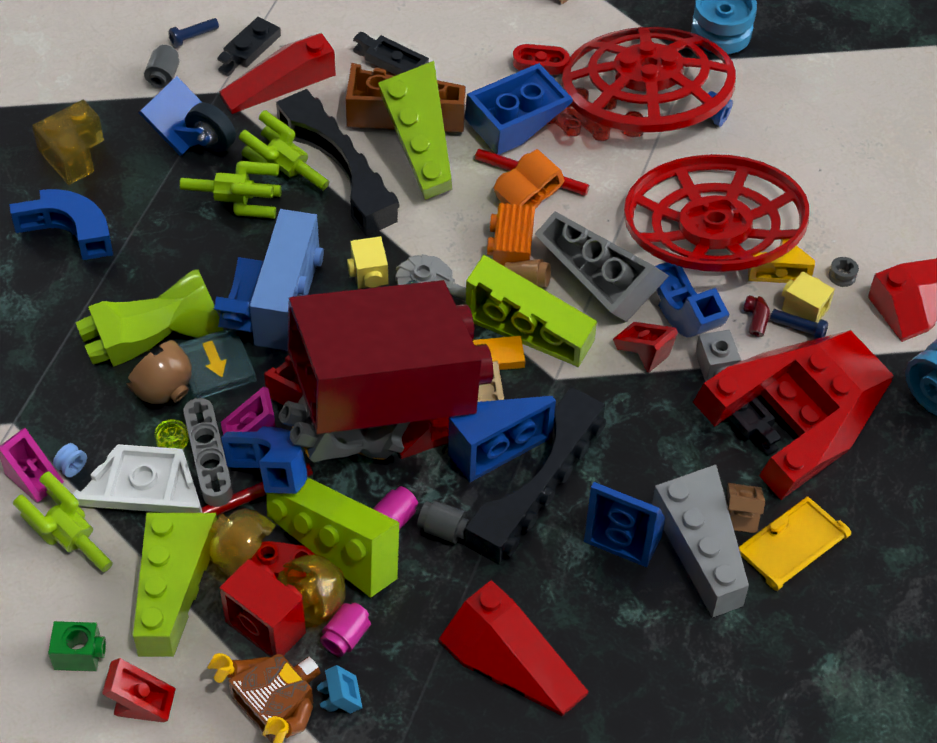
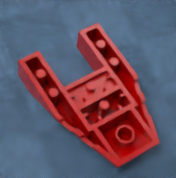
[693,330,894,500]

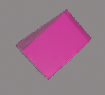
[221,387,275,435]
[0,428,64,502]

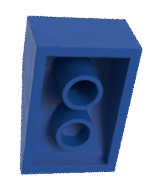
[465,63,573,155]
[448,396,556,482]
[584,482,665,567]

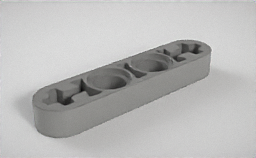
[184,398,233,507]

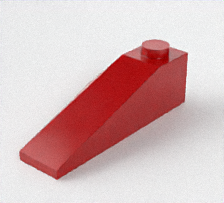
[219,33,336,114]
[868,258,937,342]
[439,580,589,716]

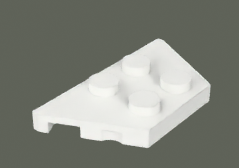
[73,444,202,513]

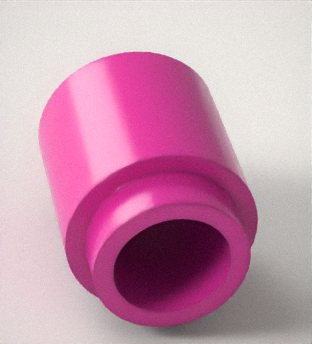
[373,486,418,530]
[320,603,371,657]

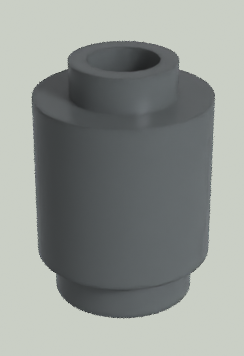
[144,45,180,88]
[417,501,471,544]

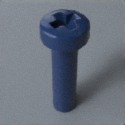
[168,18,219,47]
[770,309,828,339]

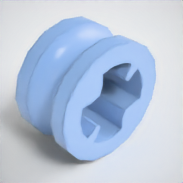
[53,443,87,477]

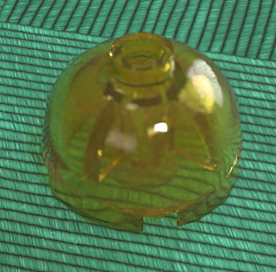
[209,508,276,577]
[278,555,346,627]

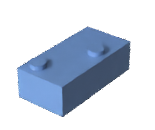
[250,209,324,351]

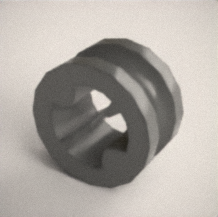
[829,257,859,287]

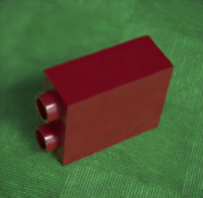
[288,280,493,434]

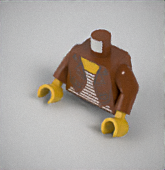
[207,653,321,743]

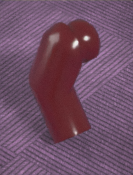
[743,295,770,337]

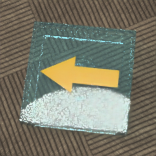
[178,329,257,399]

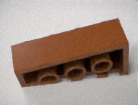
[346,63,466,132]

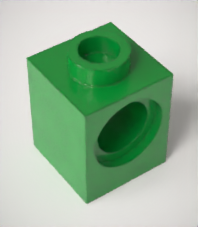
[48,621,106,671]

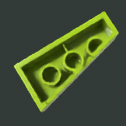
[378,61,453,200]
[267,477,399,598]
[133,513,220,657]

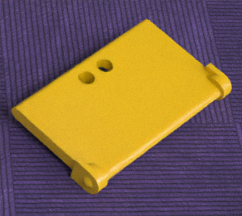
[739,496,851,591]

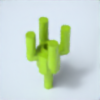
[239,110,330,191]
[180,161,282,219]
[13,471,113,572]

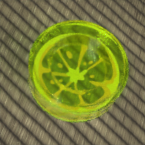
[154,419,189,449]

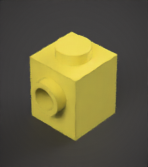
[347,236,388,289]
[782,271,835,323]

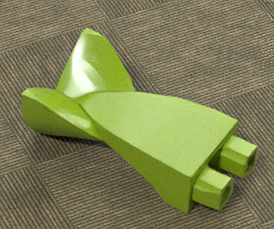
[75,269,226,367]

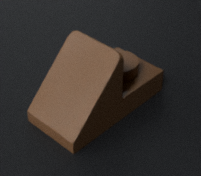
[726,483,765,533]

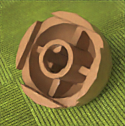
[126,340,192,405]

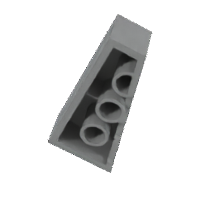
[535,211,669,322]
[652,465,749,618]

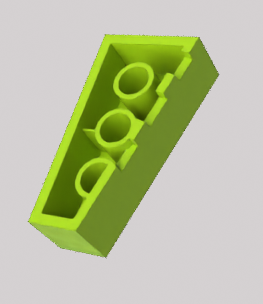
[466,254,597,367]

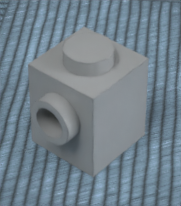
[695,329,741,382]

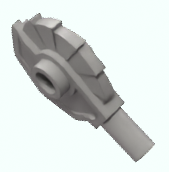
[395,254,466,301]

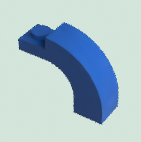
[9,189,113,260]
[214,257,264,332]
[655,262,730,337]
[221,426,308,494]

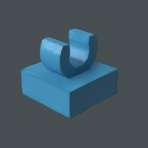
[317,665,362,714]

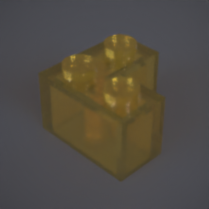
[32,99,104,185]

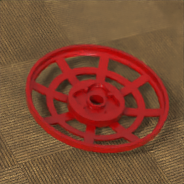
[562,27,736,132]
[624,154,809,272]

